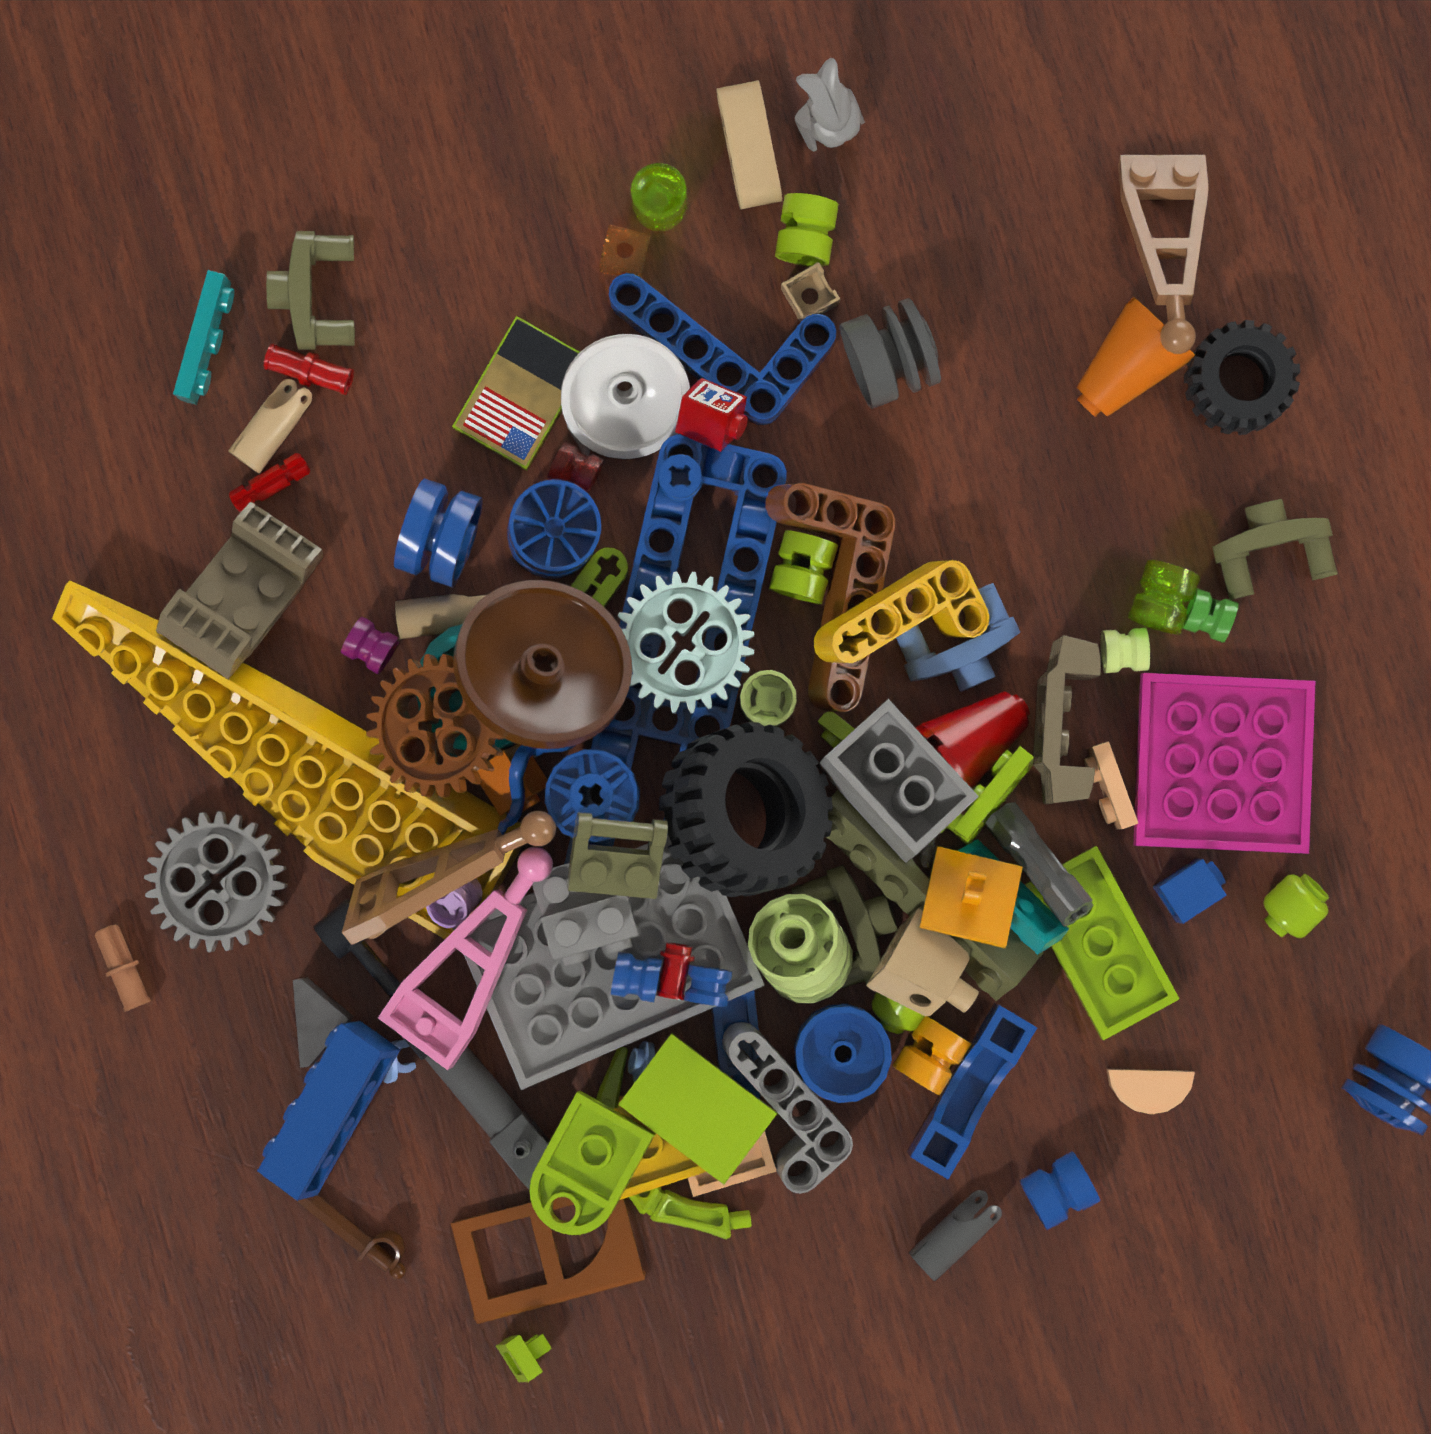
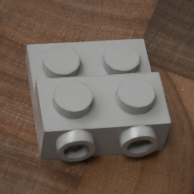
[532,863,639,966]

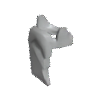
[795,58,865,152]

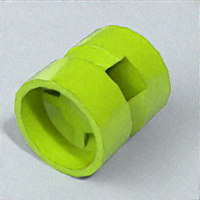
[775,193,839,267]
[769,530,838,604]

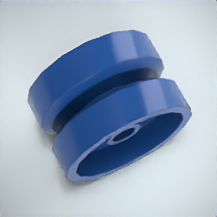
[394,478,483,588]
[794,1003,892,1103]

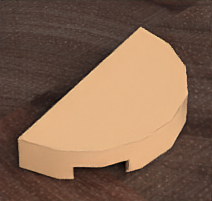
[1107,1069,1195,1114]

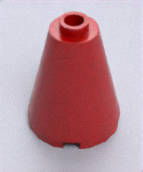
[915,691,1030,790]

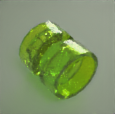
[631,163,687,231]
[1128,559,1200,635]

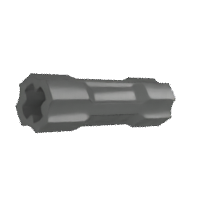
[986,802,1094,927]

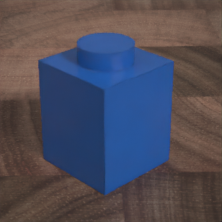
[1153,858,1226,924]

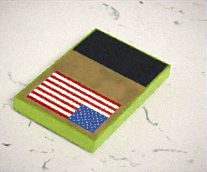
[452,316,580,471]

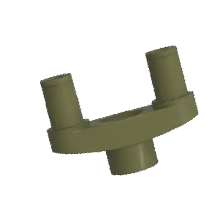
[266,231,355,350]
[1212,499,1338,600]
[791,865,898,989]

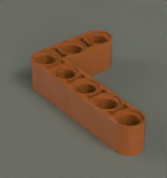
[765,483,895,712]

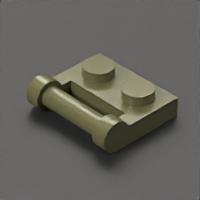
[567,812,668,899]

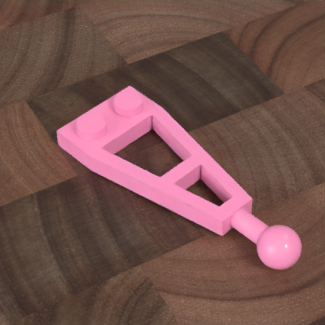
[378,846,553,1070]

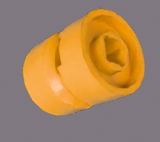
[892,1016,971,1096]

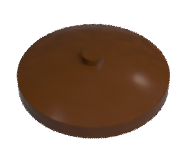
[453,580,632,749]

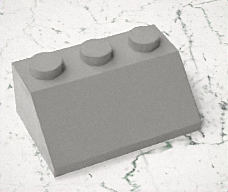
[817,699,979,863]

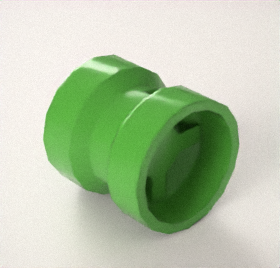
[1182,588,1238,643]

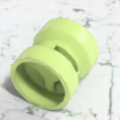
[1100,628,1150,673]

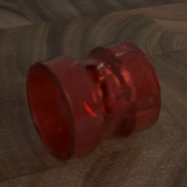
[547,441,605,494]

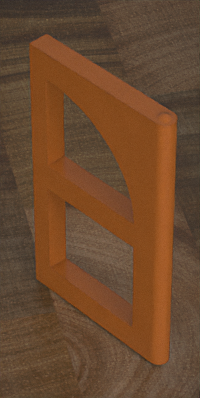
[451,1197,646,1324]

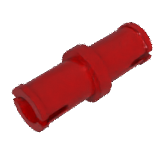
[263,343,354,395]

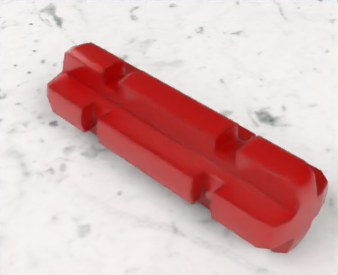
[229,453,310,513]

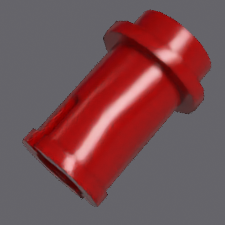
[656,942,695,1000]

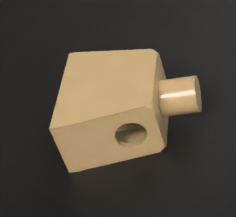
[866,908,979,1016]

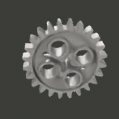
[144,811,288,952]

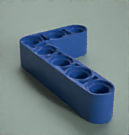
[609,273,836,425]

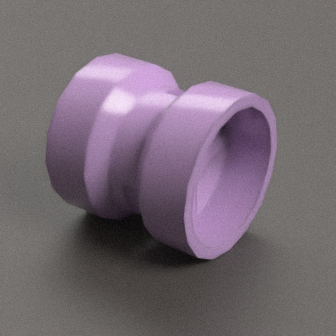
[426,878,483,928]

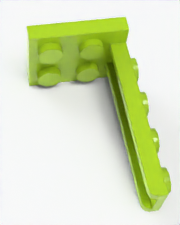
[818,712,1034,845]

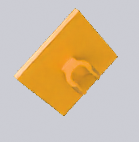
[919,846,1023,948]

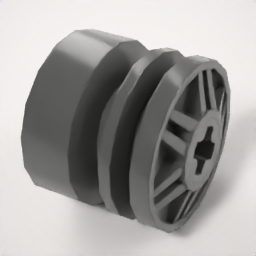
[839,298,941,409]

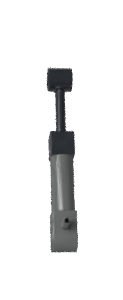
[313,898,550,1190]

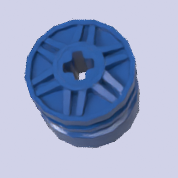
[545,749,640,842]
[1341,1024,1431,1136]

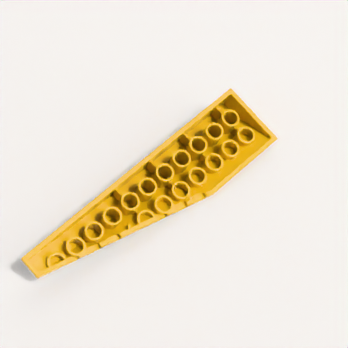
[52,581,523,939]

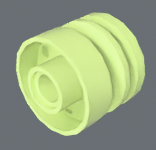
[748,894,853,1003]

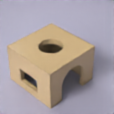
[781,262,840,322]

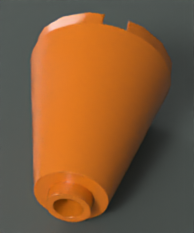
[1077,297,1195,417]

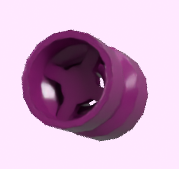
[341,617,400,675]

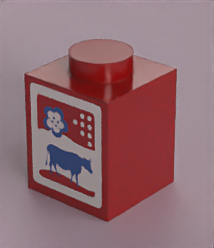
[675,378,748,452]

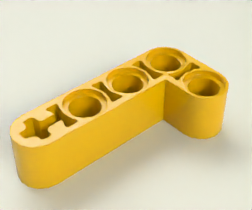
[814,560,990,663]

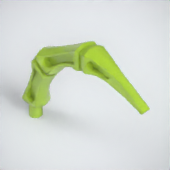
[596,1047,751,1240]

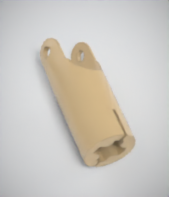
[228,379,312,474]
[395,594,485,639]

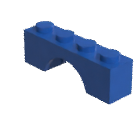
[907,1002,1037,1179]

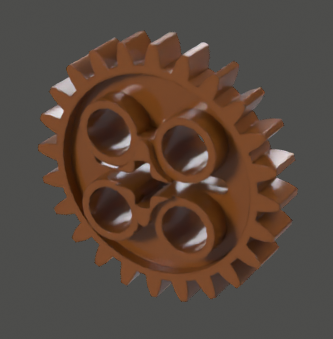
[366,654,505,798]

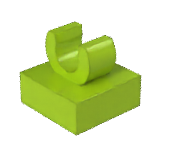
[496,1334,552,1383]

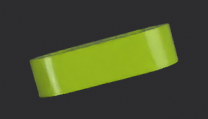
[571,548,628,608]

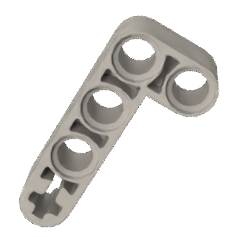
[722,1022,853,1194]

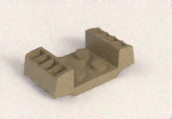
[156,501,323,680]
[1033,635,1101,804]

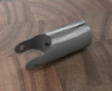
[908,1190,1002,1281]

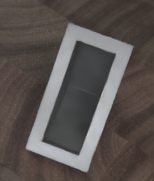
[293,977,354,1068]

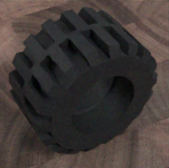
[1184,320,1301,435]

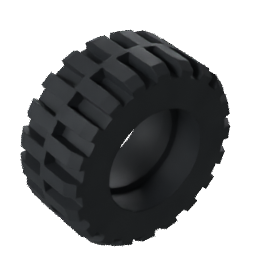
[659,722,833,897]

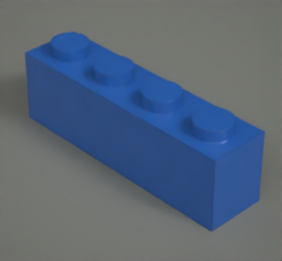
[257,1021,401,1201]

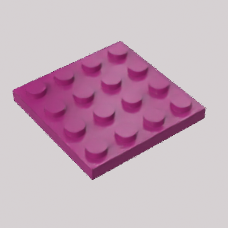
[1133,673,1316,854]

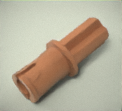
[95,924,151,1012]

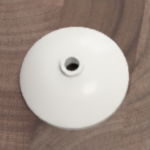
[561,334,690,459]

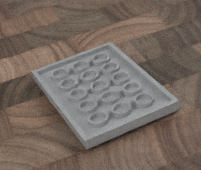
[453,835,764,1090]

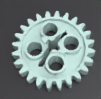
[618,571,755,714]

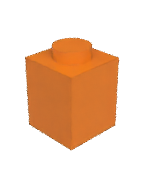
[478,744,548,816]

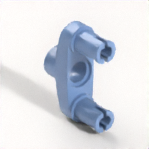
[896,583,1020,692]

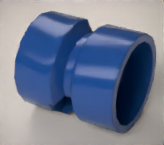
[1019,1151,1100,1230]

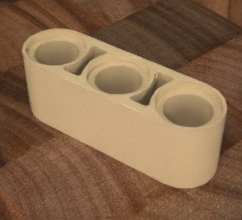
[716,80,782,209]

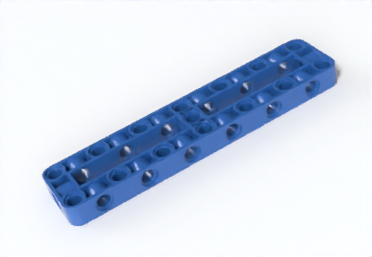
[564,434,787,864]

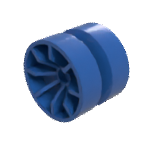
[507,480,601,579]

